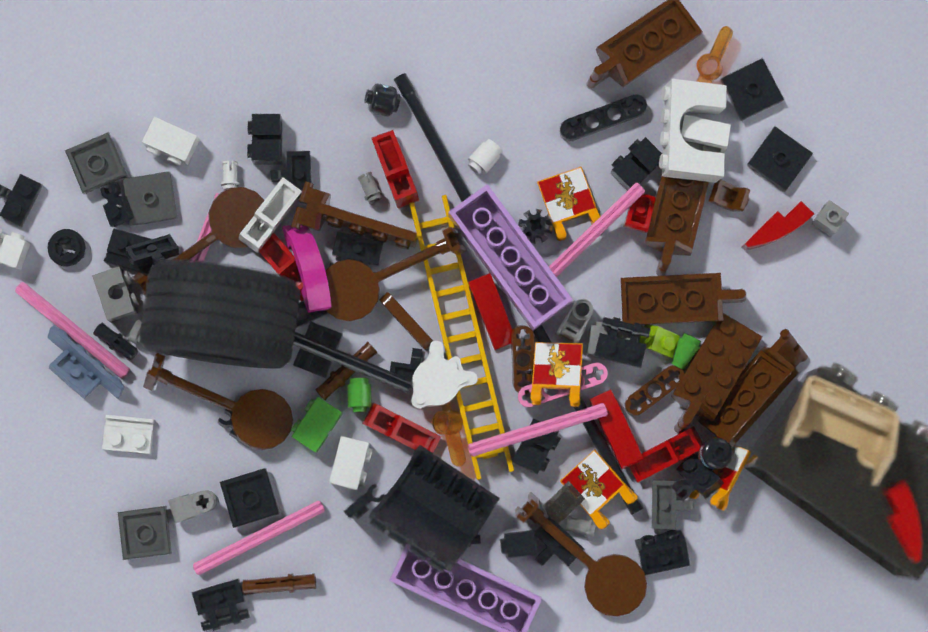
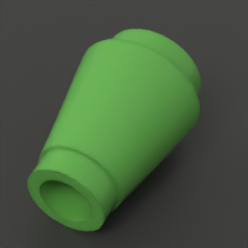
[671,333,701,370]

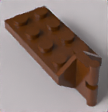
[587,0,703,89]
[644,175,709,276]
[291,181,418,250]
[620,273,746,325]
[671,313,763,433]
[698,329,808,447]

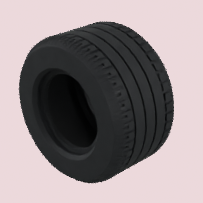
[140,260,300,369]

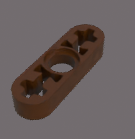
[379,292,433,350]
[511,325,534,395]
[624,365,684,416]

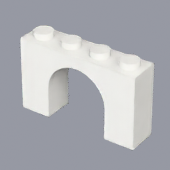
[659,79,726,183]

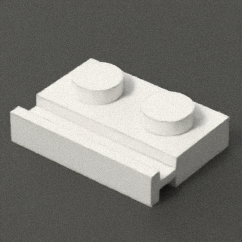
[102,415,155,454]

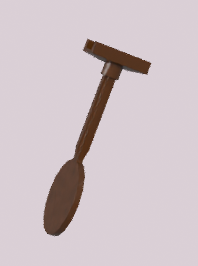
[131,187,264,297]
[325,227,466,321]
[143,353,293,450]
[515,492,647,617]

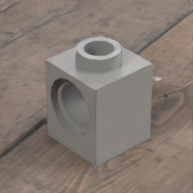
[811,200,849,237]

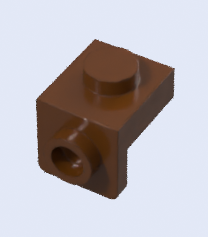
[708,179,750,211]

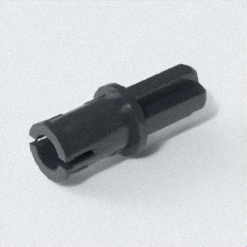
[93,322,138,360]

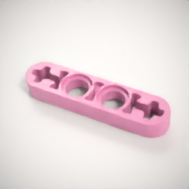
[518,363,608,408]

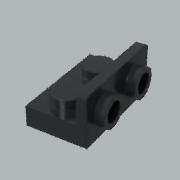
[635,530,690,575]

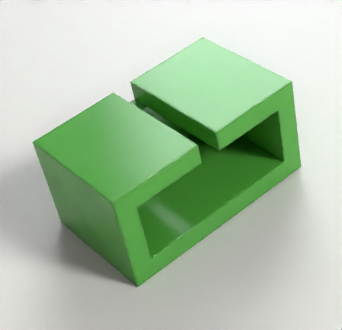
[291,397,343,453]

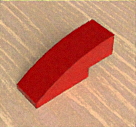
[371,130,420,208]
[742,201,814,250]
[259,232,304,302]
[468,273,512,350]
[589,389,644,469]
[362,403,441,453]
[629,426,703,483]
[882,481,922,562]

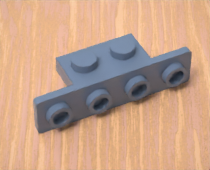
[48,325,124,399]

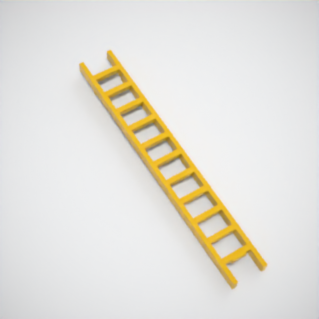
[410,195,514,480]

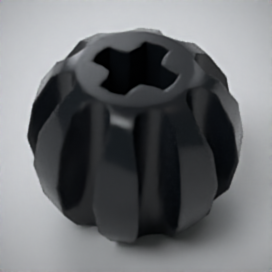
[518,209,554,244]

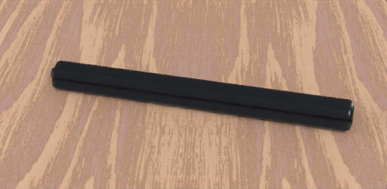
[293,332,413,393]

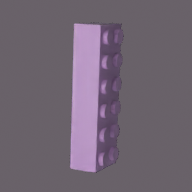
[448,184,573,331]
[390,544,542,632]

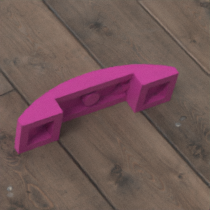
[282,225,331,312]

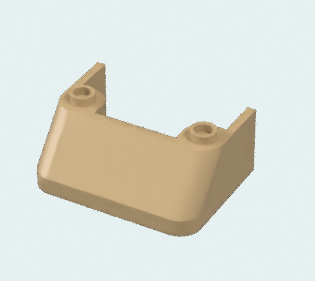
[783,376,899,485]

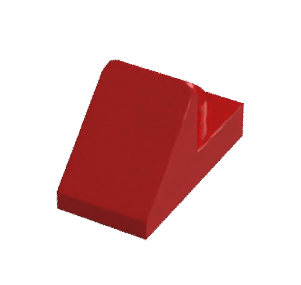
[623,194,656,233]

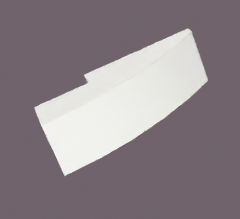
[239,178,302,253]

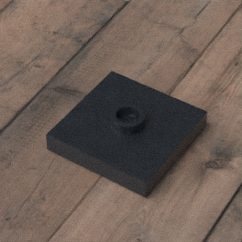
[720,58,784,121]
[747,126,813,192]
[220,468,280,528]

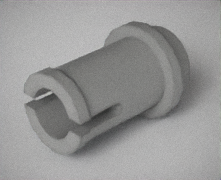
[358,172,382,204]
[565,516,596,538]

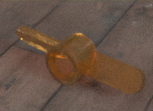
[696,26,733,83]
[432,402,466,467]

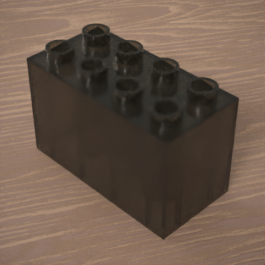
[744,362,928,581]

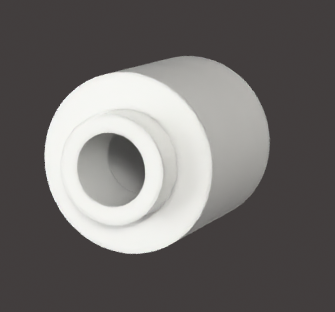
[468,139,502,175]

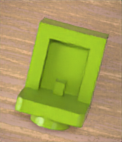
[639,325,680,358]

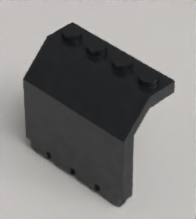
[369,445,500,573]

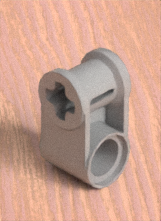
[555,299,593,343]
[168,490,217,523]

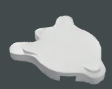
[412,340,478,409]

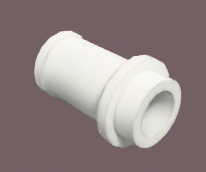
[221,161,240,191]

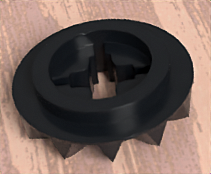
[47,229,86,267]

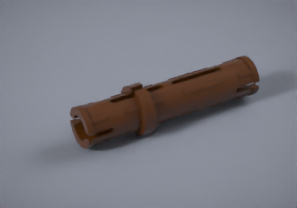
[315,341,378,401]
[242,573,316,595]

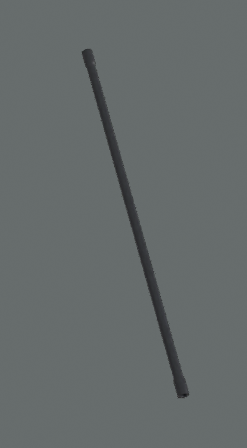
[394,73,643,515]

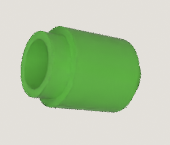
[347,378,372,412]

